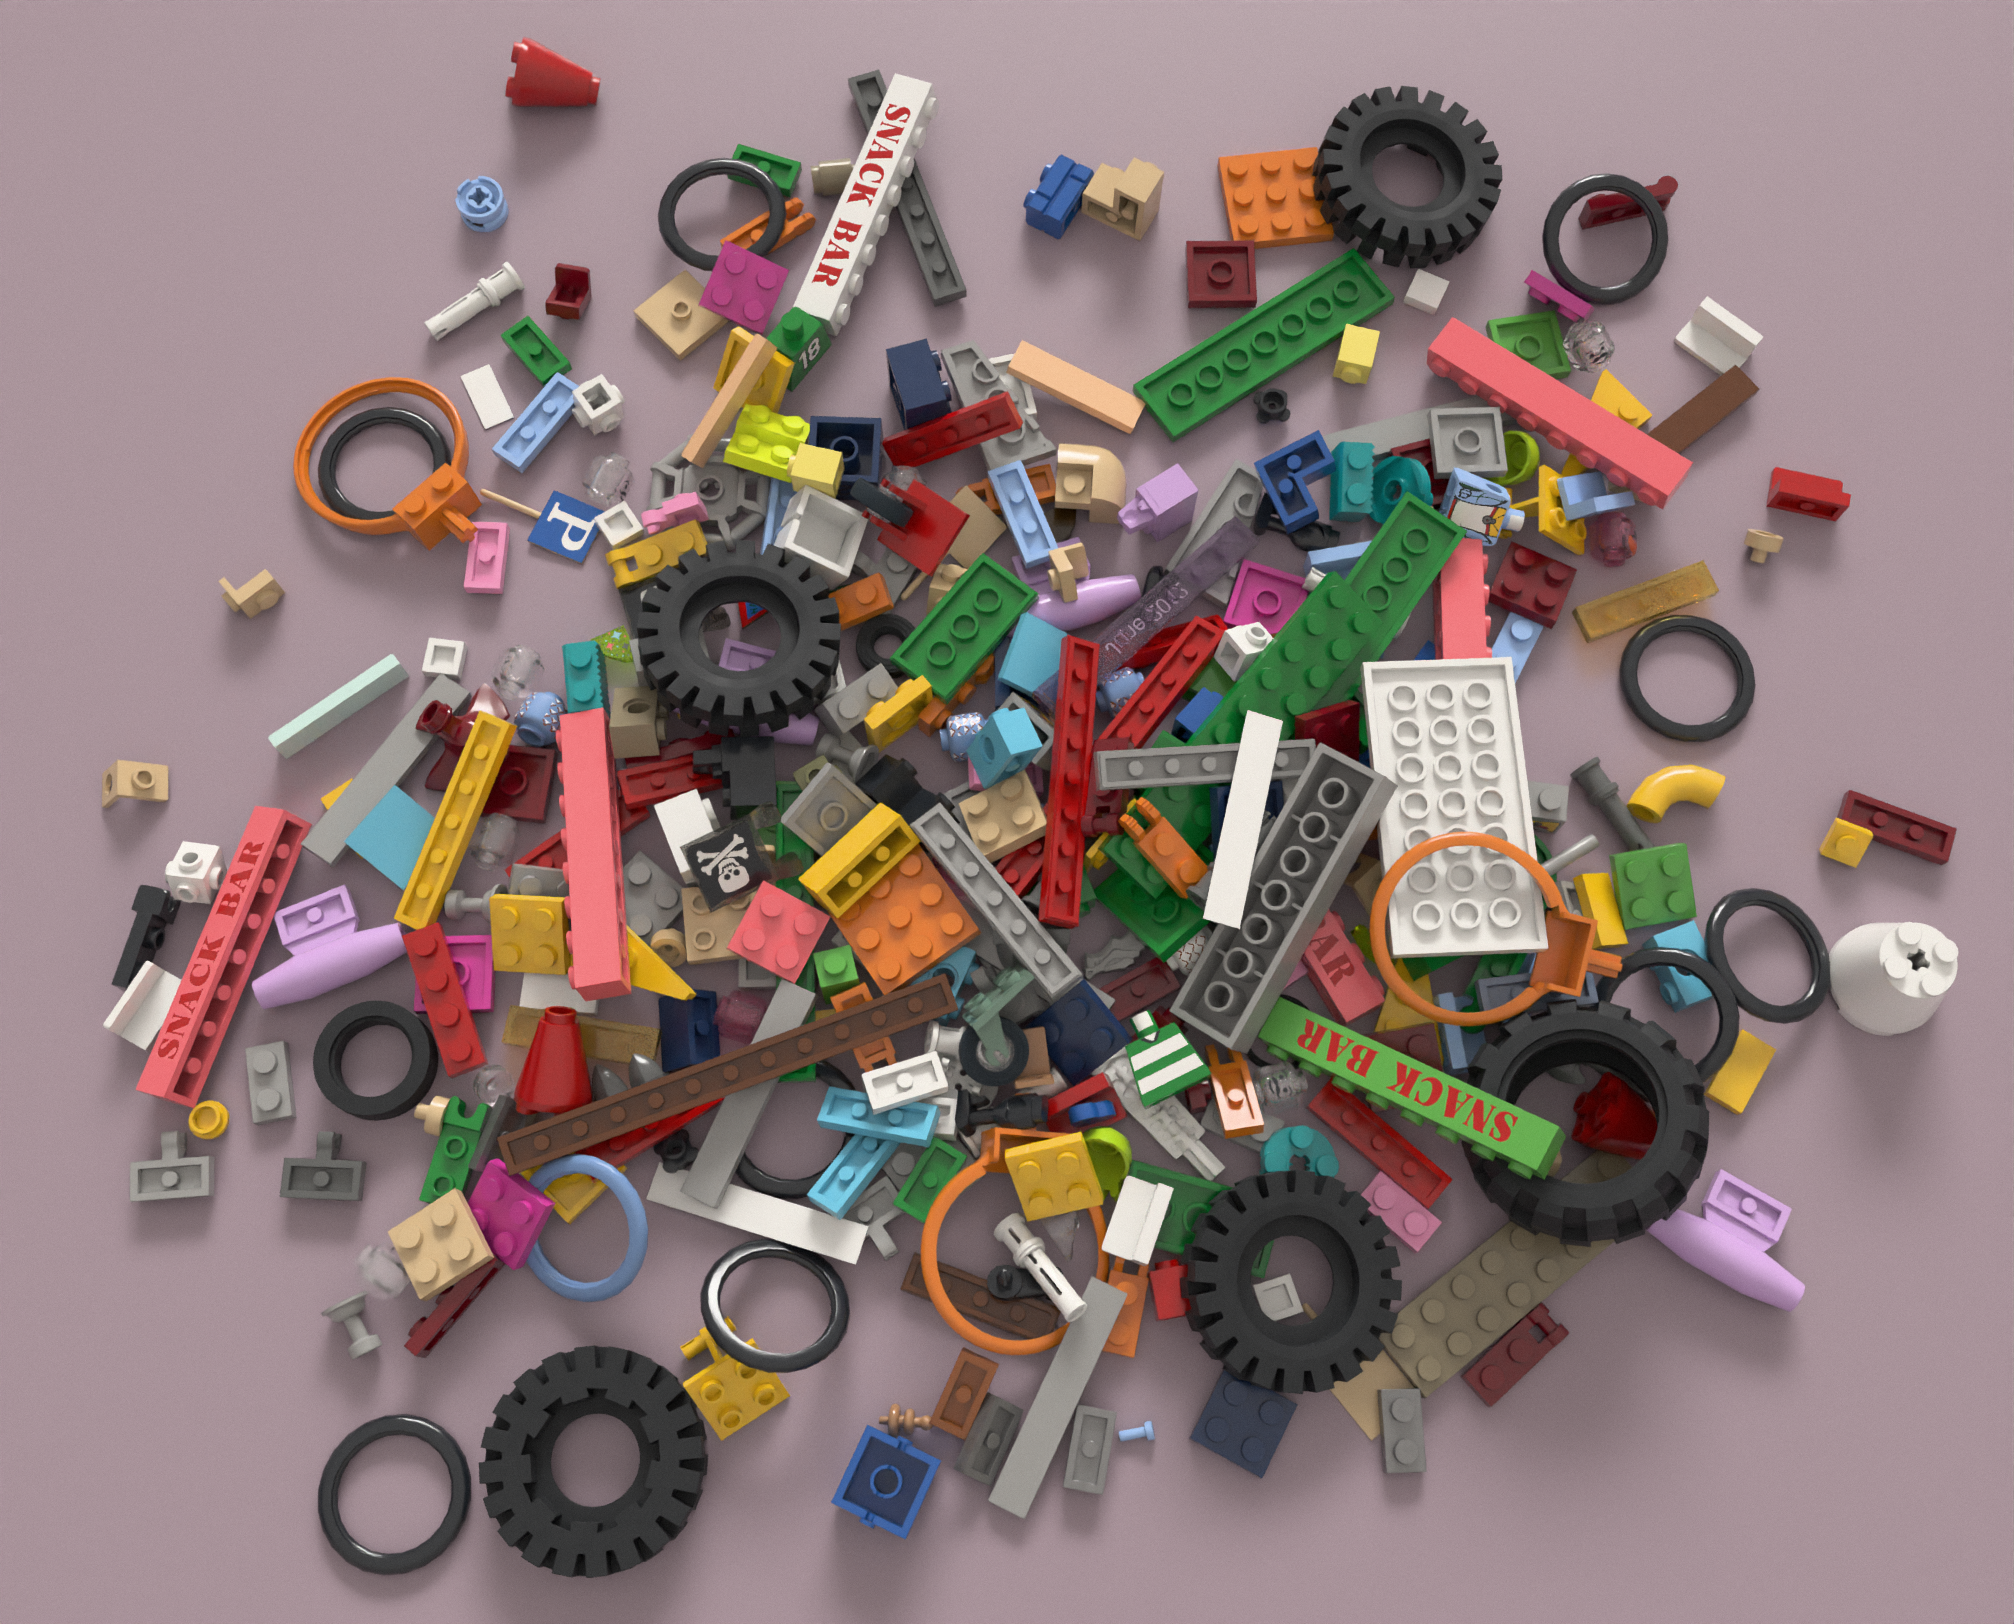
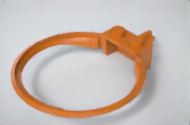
[293,377,482,551]
[1369,832,1622,1026]
[920,1093,1110,1355]

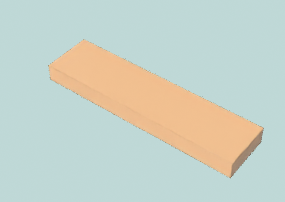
[681,333,778,468]
[1006,340,1145,434]

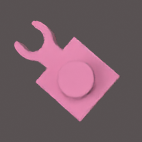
[641,492,709,535]

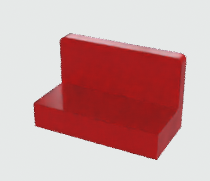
[1766,467,1851,522]
[1046,1072,1127,1134]

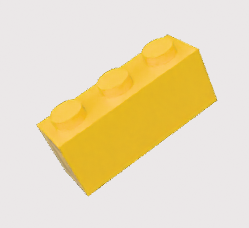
[798,802,920,919]

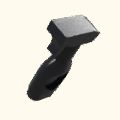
[1253,492,1341,552]
[955,1089,1048,1137]

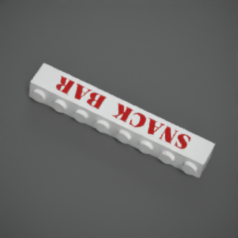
[793,73,939,336]

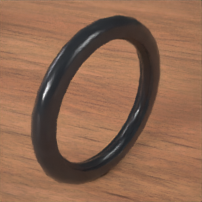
[658,158,787,271]
[1542,173,1669,305]
[318,407,451,520]
[1619,615,1756,742]
[1704,888,1830,1024]
[1589,947,1740,1083]
[735,1060,856,1199]
[700,1239,850,1373]
[318,1414,471,1575]

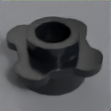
[1253,388,1291,424]
[653,1129,699,1174]

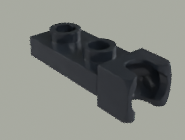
[111,885,181,992]

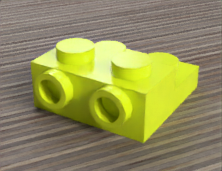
[723,404,810,483]

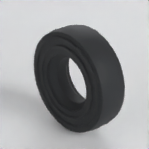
[856,614,915,679]

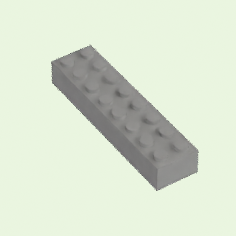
[1169,743,1398,1054]

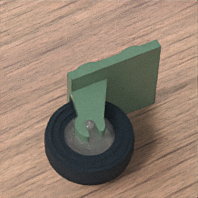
[958,964,1035,1087]

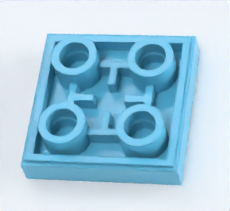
[997,612,1069,709]
[344,785,435,890]

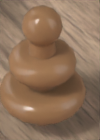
[879,1403,933,1438]

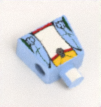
[1439,467,1525,546]

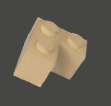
[1081,157,1164,241]

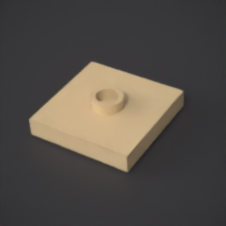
[633,270,730,361]

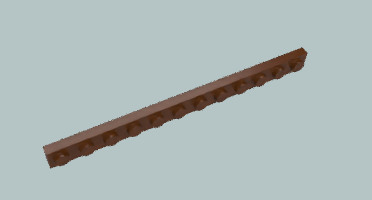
[497,973,959,1176]

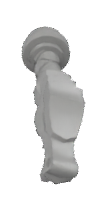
[1082,930,1146,981]

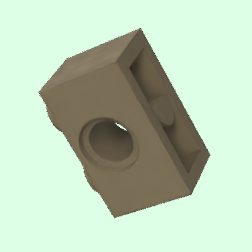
[609,686,669,759]

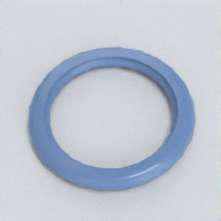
[526,1154,648,1302]

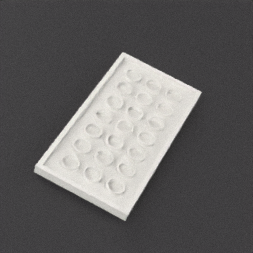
[1360,657,1548,958]

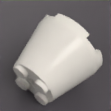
[1829,922,1958,1036]

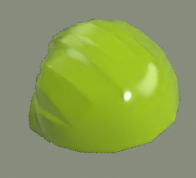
[1483,430,1540,488]
[1083,1126,1132,1202]

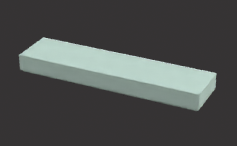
[268,654,409,759]

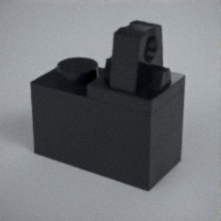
[692,736,777,820]

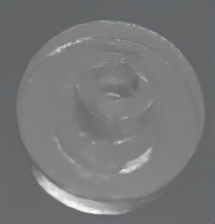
[473,1064,515,1106]

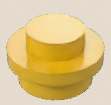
[188,1100,229,1140]

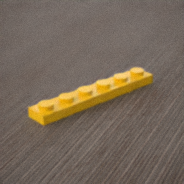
[394,711,517,930]

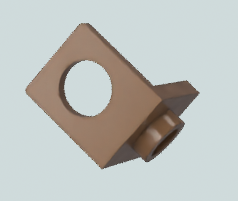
[1007,1026,1055,1089]

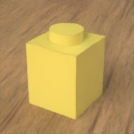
[1332,324,1380,384]
[787,443,844,499]

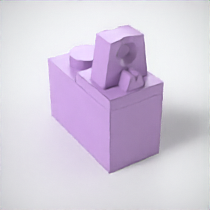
[1117,463,1199,542]

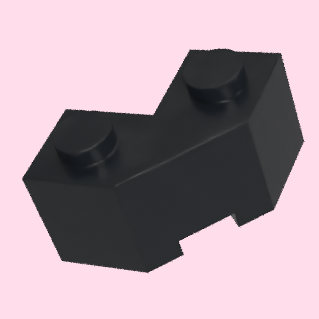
[855,754,960,853]

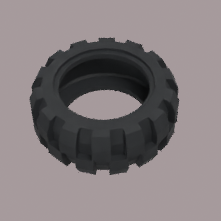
[1461,999,1710,1247]

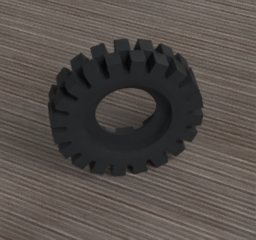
[1312,86,1503,268]
[637,540,841,737]
[1180,1170,1402,1394]
[479,1345,708,1578]

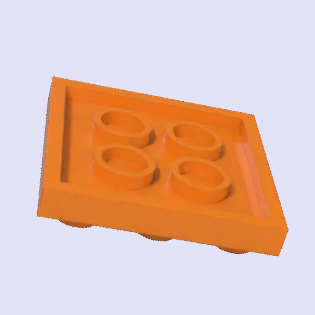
[1217,147,1334,249]
[827,844,981,995]

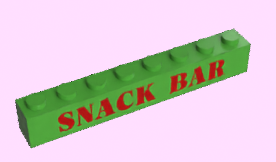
[1258,997,1566,1180]

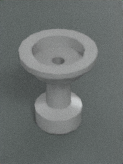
[816,733,879,784]
[444,884,508,923]
[321,1291,383,1360]

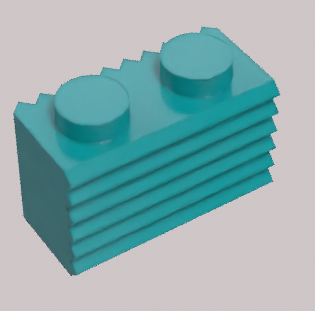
[1329,441,1375,522]
[562,640,611,718]

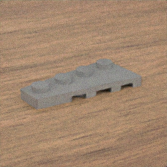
[941,340,1057,471]
[1164,459,1263,610]

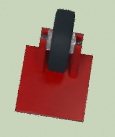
[850,478,970,577]

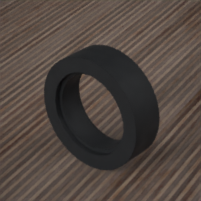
[313,1000,438,1121]

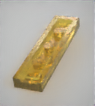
[1572,560,1719,643]
[502,1005,662,1065]

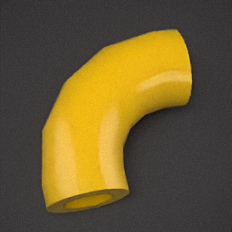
[1627,764,1726,823]

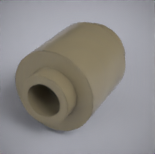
[811,158,855,196]

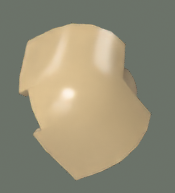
[1054,443,1127,524]

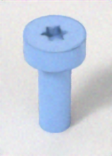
[1119,1421,1155,1442]

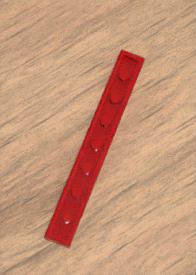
[1038,635,1100,929]

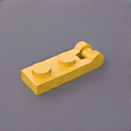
[605,519,707,589]

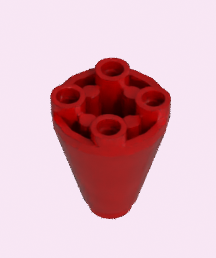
[505,37,601,107]
[514,1006,593,1116]
[1571,1072,1658,1161]

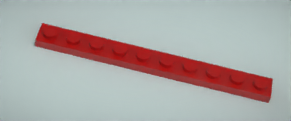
[995,615,1225,900]

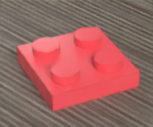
[726,880,831,984]

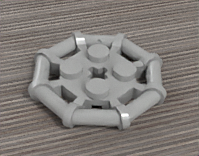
[646,434,771,551]

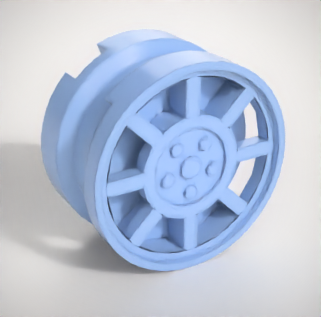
[455,176,509,232]

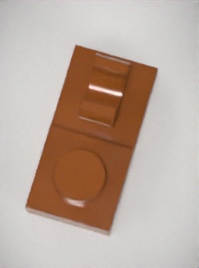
[929,1347,999,1441]

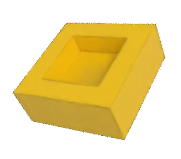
[1819,818,1873,868]

